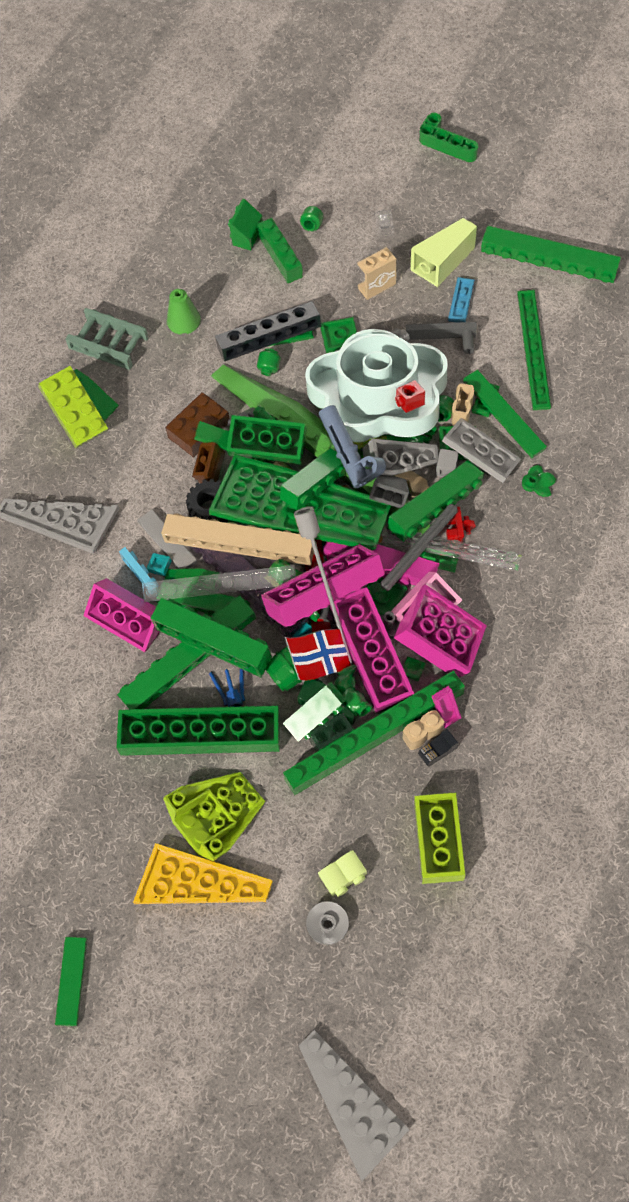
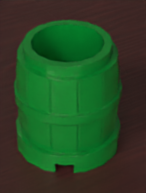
[266,646,302,692]

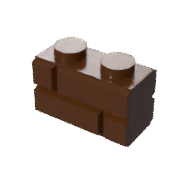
[192,442,225,484]

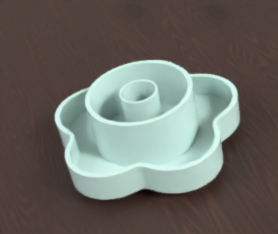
[306,329,447,443]

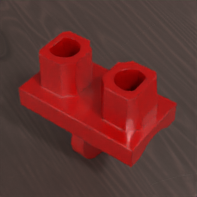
[446,506,476,545]

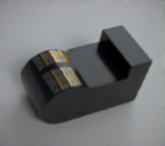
[418,729,458,767]

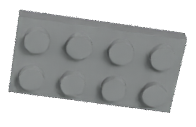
[442,418,521,483]

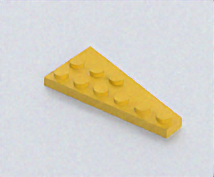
[133,843,273,904]

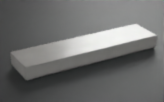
[137,510,197,569]

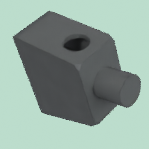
[369,475,409,508]

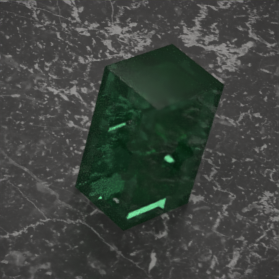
[308,713,354,752]

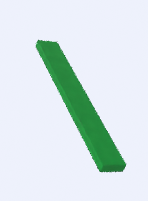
[517,290,551,410]

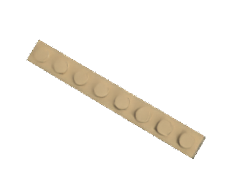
[161,514,315,565]

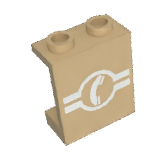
[357,247,396,300]

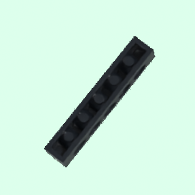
[215,301,321,362]

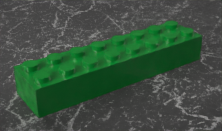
[116,706,280,756]

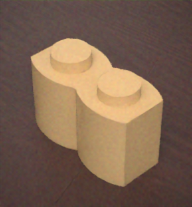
[451,383,474,425]
[402,710,444,750]

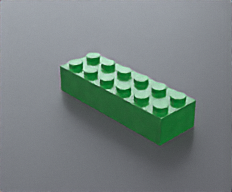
[150,598,272,678]

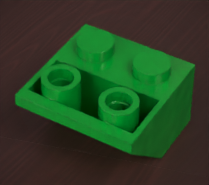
[228,198,263,251]

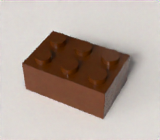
[165,392,230,458]

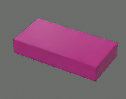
[431,686,462,728]

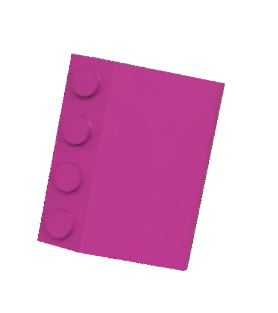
[394,584,487,678]

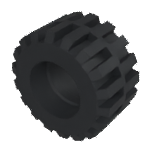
[186,479,228,523]

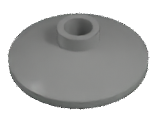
[306,902,349,945]

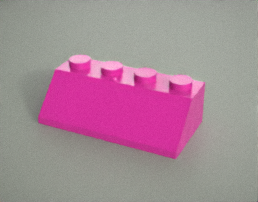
[83,578,160,652]

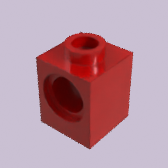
[395,380,425,413]

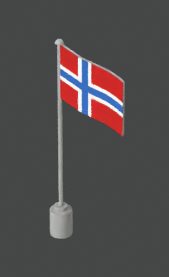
[285,507,357,680]

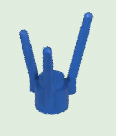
[209,669,245,707]

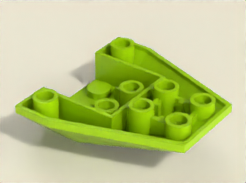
[163,772,265,861]

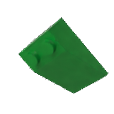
[74,369,119,421]

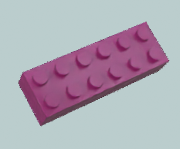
[261,544,385,627]
[330,587,414,713]

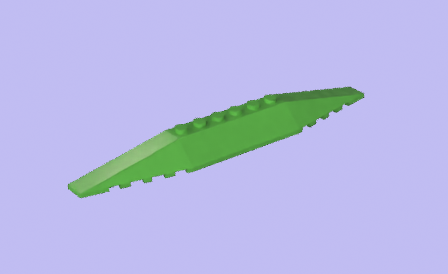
[211,364,431,539]

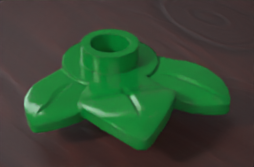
[522,465,557,497]

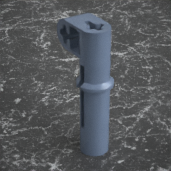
[318,405,386,488]

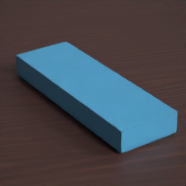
[448,277,474,323]

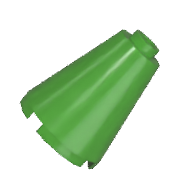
[166,289,201,334]

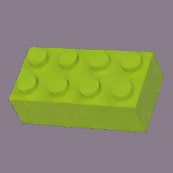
[38,366,108,449]
[414,793,465,884]

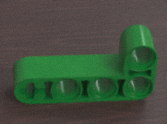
[419,113,478,162]

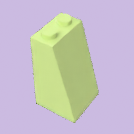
[411,218,477,287]

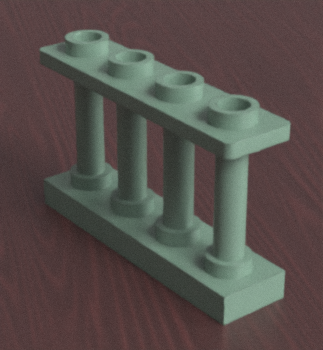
[66,308,148,370]

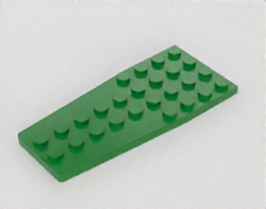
[209,454,391,550]

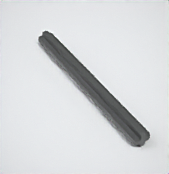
[381,504,457,591]

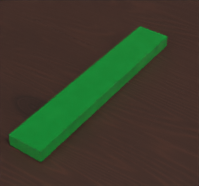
[463,369,547,459]

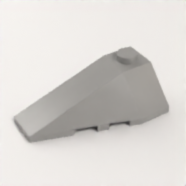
[362,439,439,476]

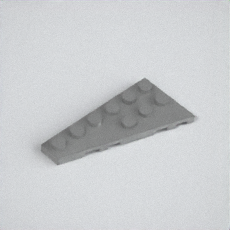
[0,499,119,554]
[299,1030,409,1181]

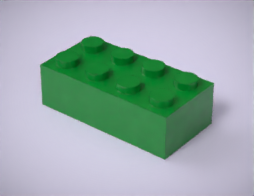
[226,415,307,465]

